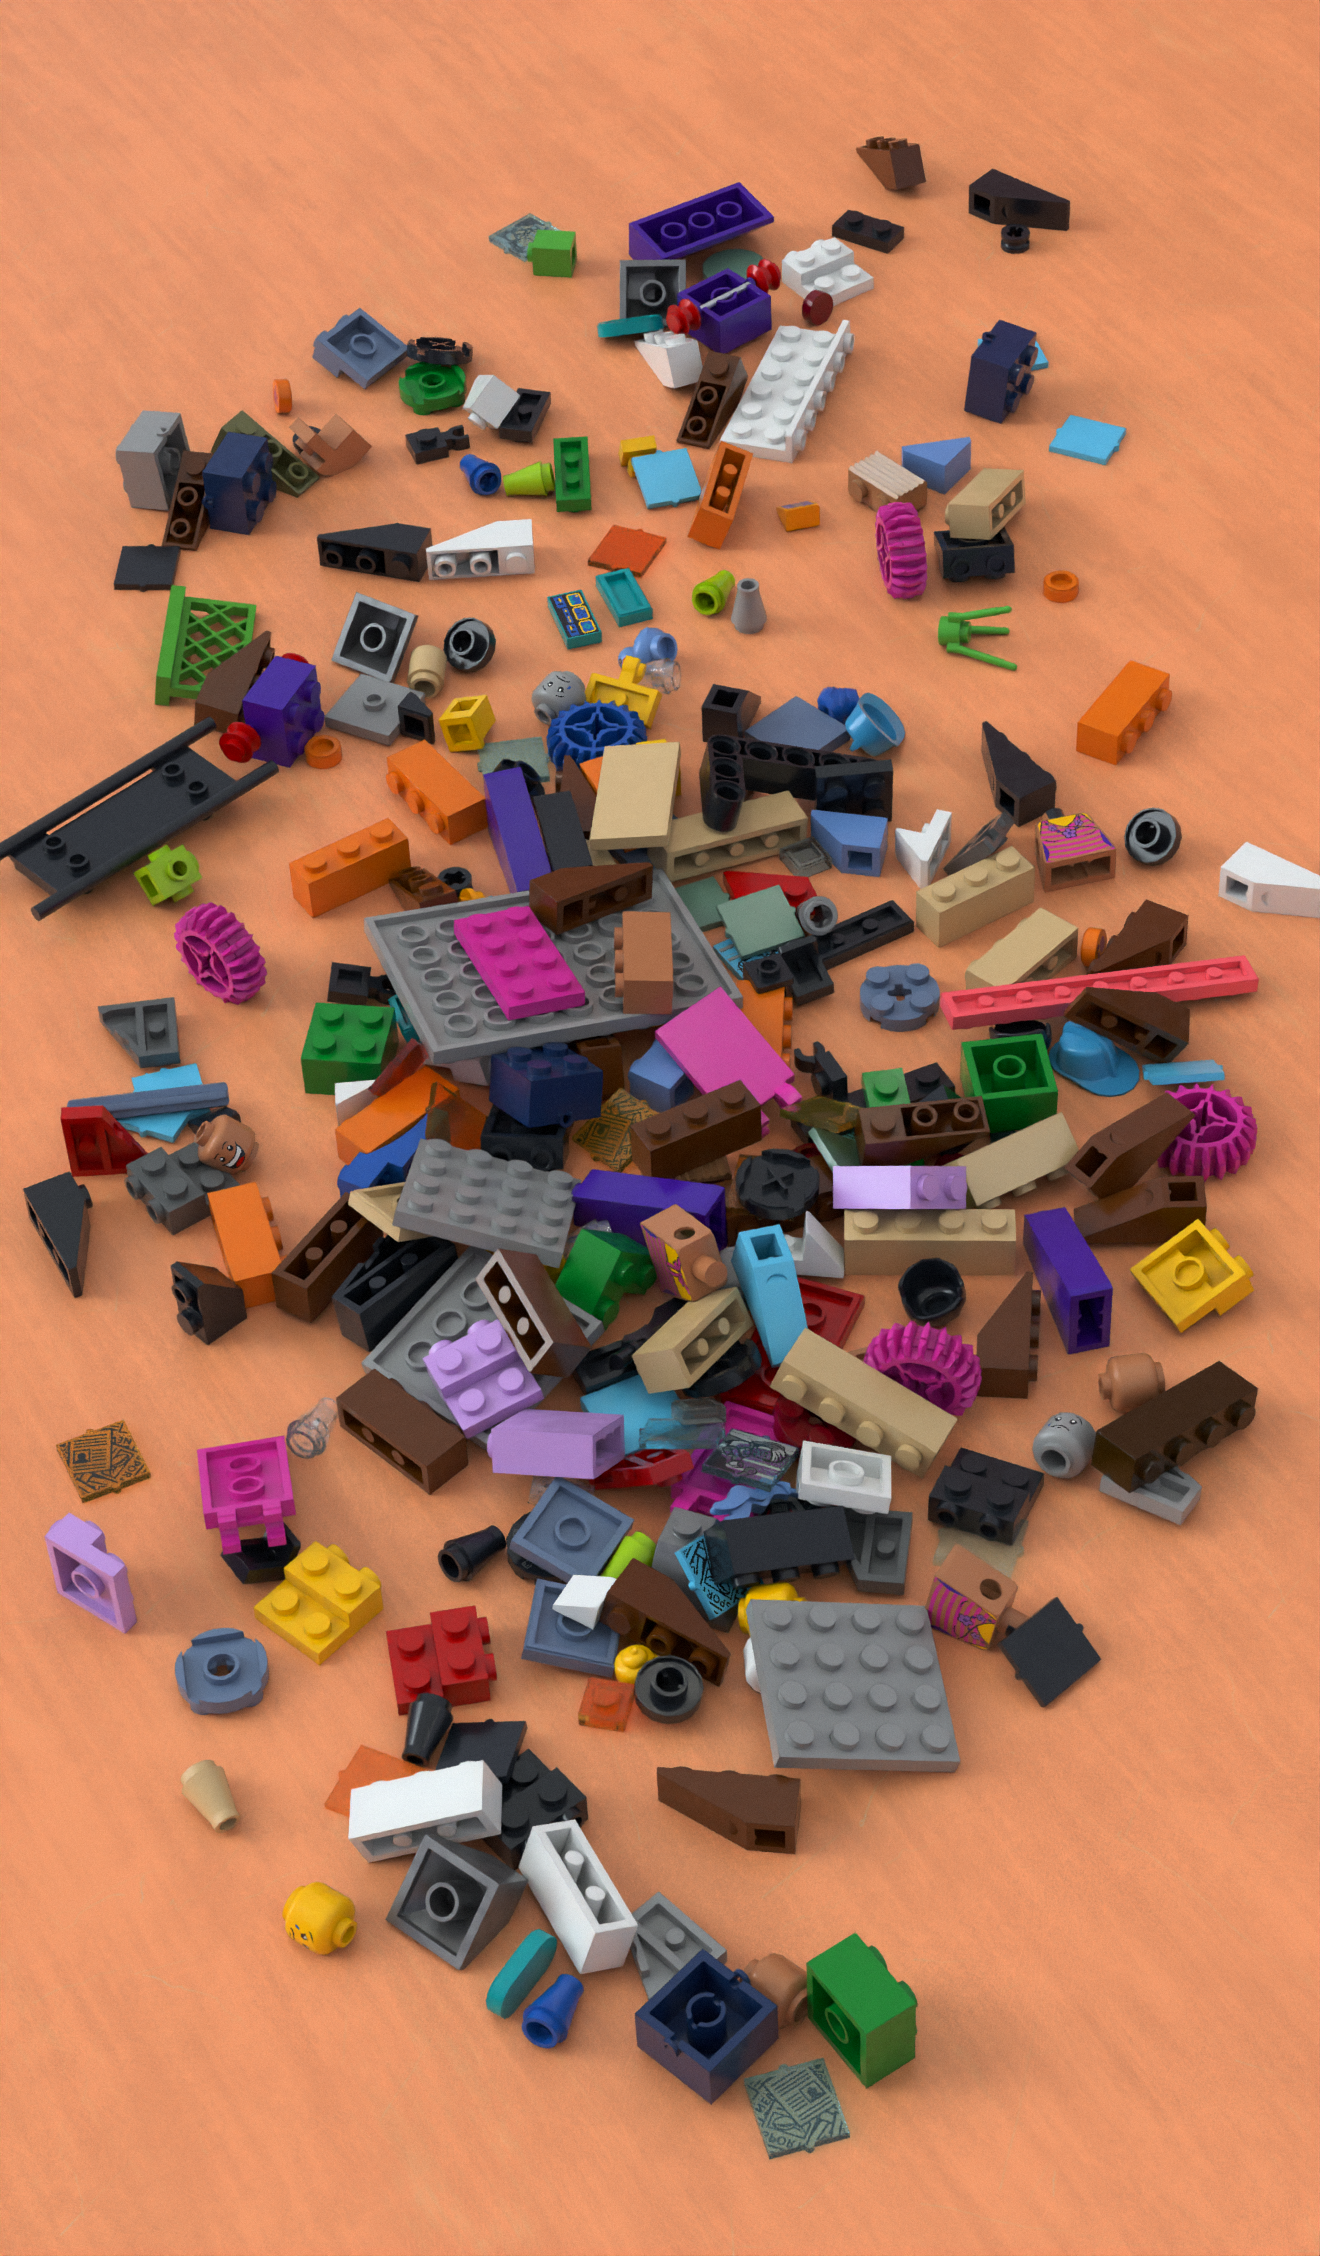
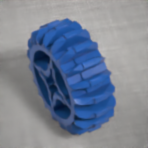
[546,699,647,771]

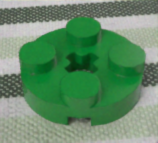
[399,362,467,416]

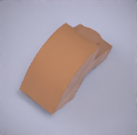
[289,414,372,476]

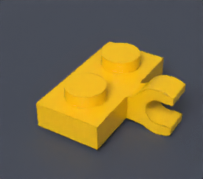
[585,655,663,729]

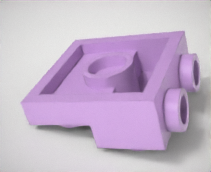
[422,1319,544,1439]
[44,1513,137,1634]

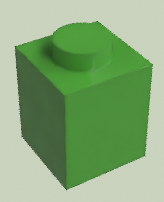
[527,229,577,278]

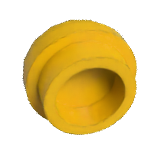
[614,1644,658,1691]

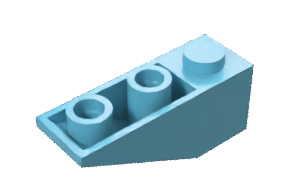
[731,1224,808,1368]

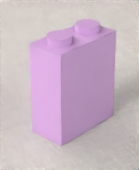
[833,1166,967,1209]
[487,1409,625,1479]

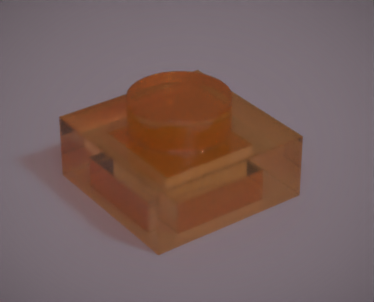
[578,1677,635,1733]

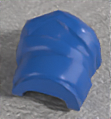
[817,686,860,724]

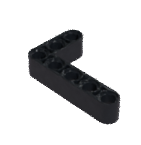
[699,734,878,832]

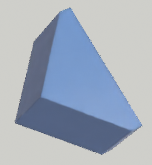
[902,437,971,494]

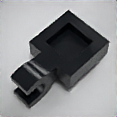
[794,1041,848,1101]

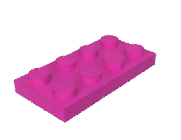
[454,906,585,1021]

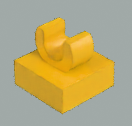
[618,435,657,478]

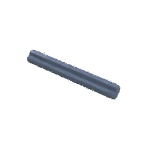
[67,1082,229,1119]

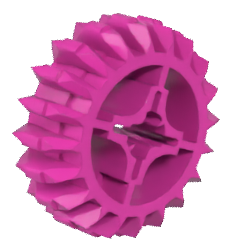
[875,502,928,599]
[174,902,267,1005]
[1157,1082,1257,1182]
[863,1320,982,1416]

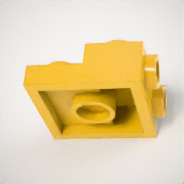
[1129,1219,1254,1333]
[253,1541,384,1665]

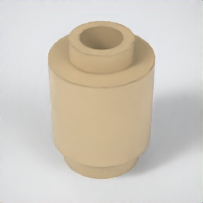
[407,645,447,699]

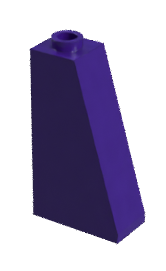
[483,767,552,893]
[571,1169,727,1252]
[1023,1207,1113,1355]

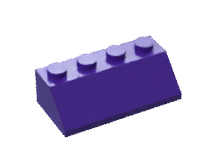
[629,182,774,260]

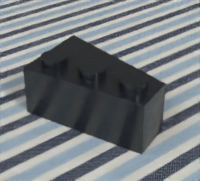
[332,1235,458,1352]

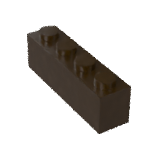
[1091,1361,1258,1493]

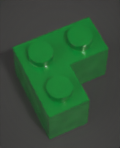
[555,1228,657,1331]

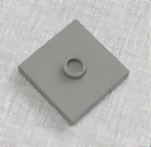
[325,674,426,746]

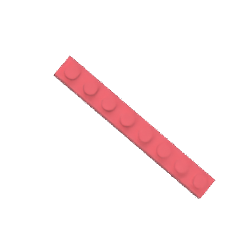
[940,955,1259,1030]

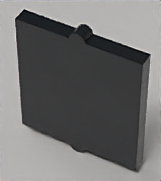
[114,544,181,592]
[997,1597,1101,1707]
[435,1719,528,1784]

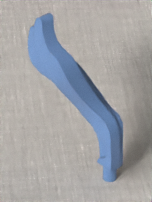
[710,1480,798,1520]

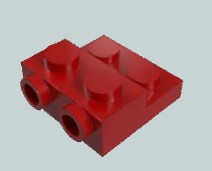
[386,1605,497,1716]

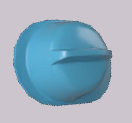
[845,693,905,756]
[1049,1021,1140,1097]

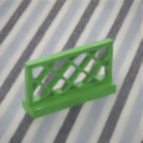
[155,585,257,706]

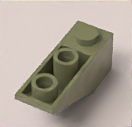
[210,410,320,498]

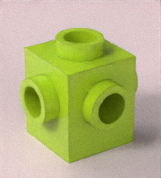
[133,844,202,906]

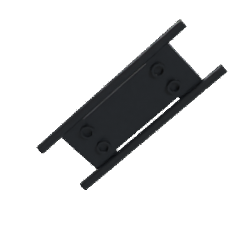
[0,717,279,921]

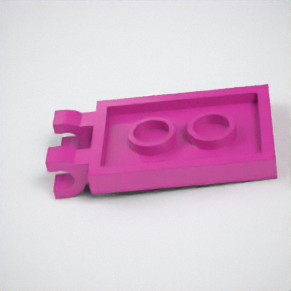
[655,986,802,1138]
[670,1401,796,1522]
[197,1436,296,1555]

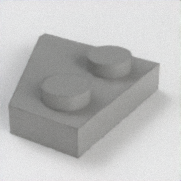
[1099,1465,1202,1525]
[630,1891,727,2000]

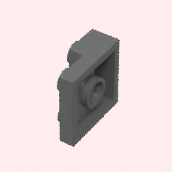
[124,1142,240,1235]

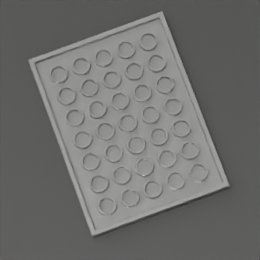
[364,868,743,1065]

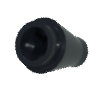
[438,1525,506,1582]
[402,1693,454,1767]

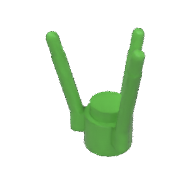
[938,606,1017,671]

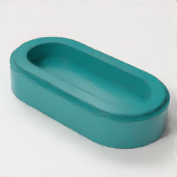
[597,314,664,337]
[486,1929,557,2019]

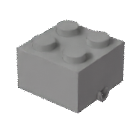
[115,410,190,511]

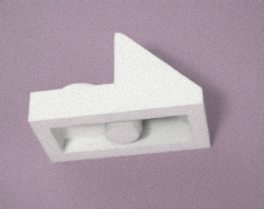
[895,809,952,889]
[784,1211,844,1278]

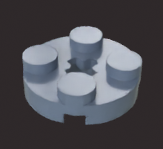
[860,963,940,1032]
[175,1628,269,1715]

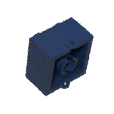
[964,319,1038,424]
[202,432,277,535]
[489,1042,603,1128]
[635,1949,779,2105]

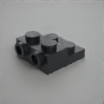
[933,527,1015,582]
[480,1104,574,1172]
[928,1447,1044,1547]
[481,1749,588,1870]

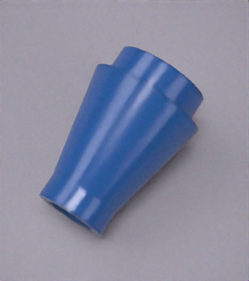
[460,454,502,495]
[522,1974,584,2048]

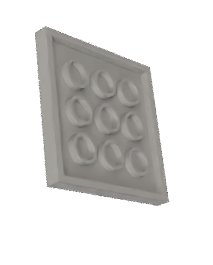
[392,1138,582,1268]
[361,1246,605,1451]
[746,1599,960,1772]

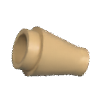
[181,1760,241,1833]

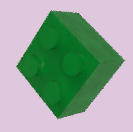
[301,1003,399,1097]
[960,1033,1058,1133]
[806,1932,918,2089]

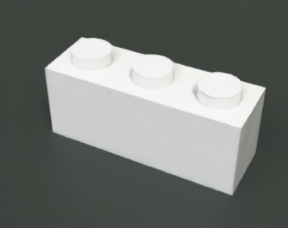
[348,1760,502,1863]
[518,1819,638,1974]

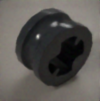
[1001,224,1030,254]
[438,867,473,897]

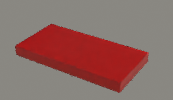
[720,1277,865,1416]

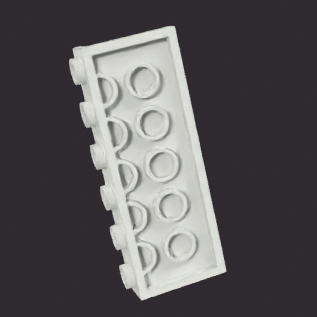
[720,320,855,463]

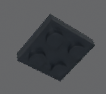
[814,759,893,822]

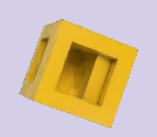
[438,695,496,752]

